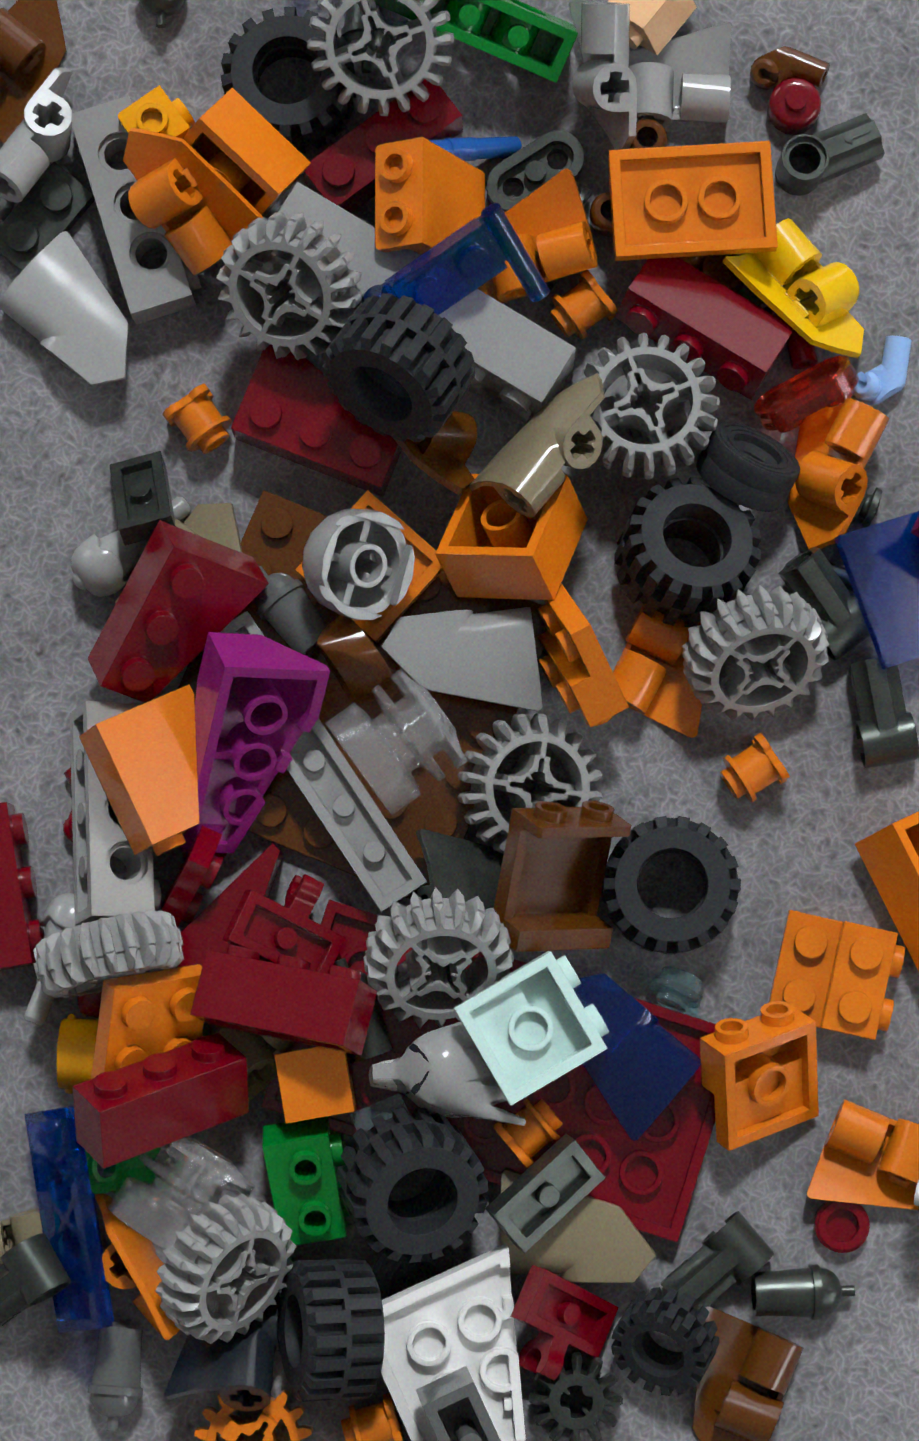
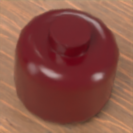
[767,78,822,135]

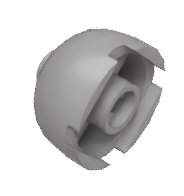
[302,509,415,620]

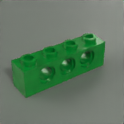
[375,0,578,83]

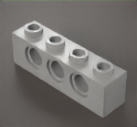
[72,96,202,325]
[70,701,161,925]

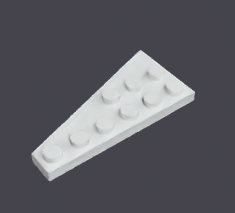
[381,1244,526,1441]

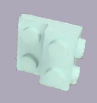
[453,951,609,1105]

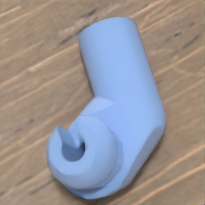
[851,336,912,405]

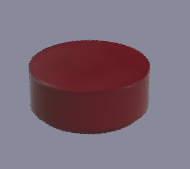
[814,1201,870,1253]

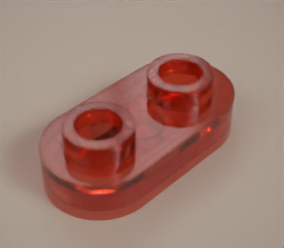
[754,356,859,433]

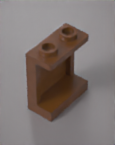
[494,801,632,952]

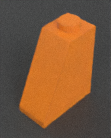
[79,684,199,857]

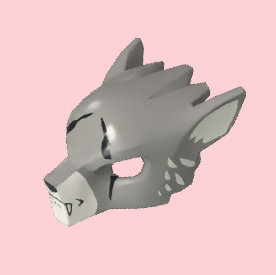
[369,1021,526,1126]

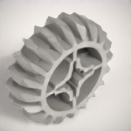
[307,0,454,116]
[216,211,363,360]
[584,332,720,480]
[682,585,829,721]
[457,713,603,854]
[363,887,514,1029]
[33,910,184,998]
[155,1193,296,1344]

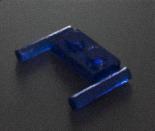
[363,203,550,315]

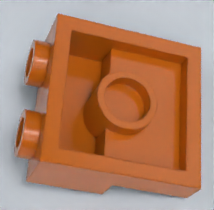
[537,583,629,728]
[768,910,905,1040]
[700,1001,819,1151]

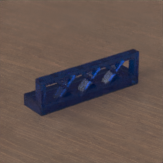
[24,1106,114,1333]

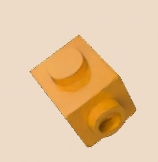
[118,85,195,139]

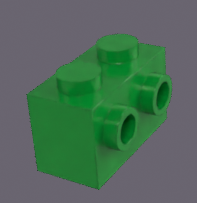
[262,1116,350,1245]

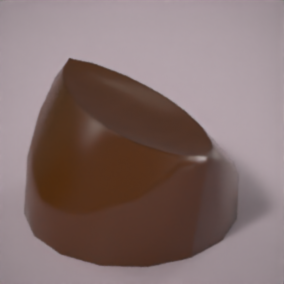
[317,615,393,699]

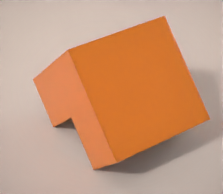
[274,1047,357,1123]

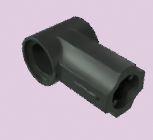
[775,113,885,196]
[778,547,879,661]
[849,656,919,769]
[660,1211,774,1311]
[0,1233,72,1327]

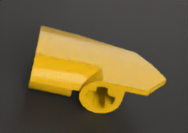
[723,218,864,359]

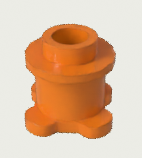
[549,270,618,340]
[162,384,232,454]
[720,733,790,802]
[493,1098,563,1169]
[341,1393,404,1441]

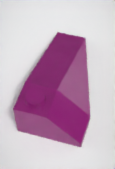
[179,632,330,853]

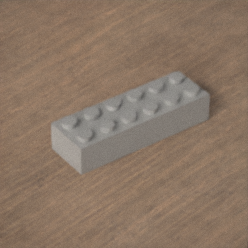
[267,182,576,422]

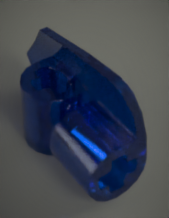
[573,973,701,1141]

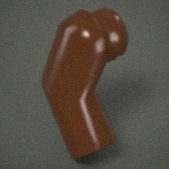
[750,46,830,90]

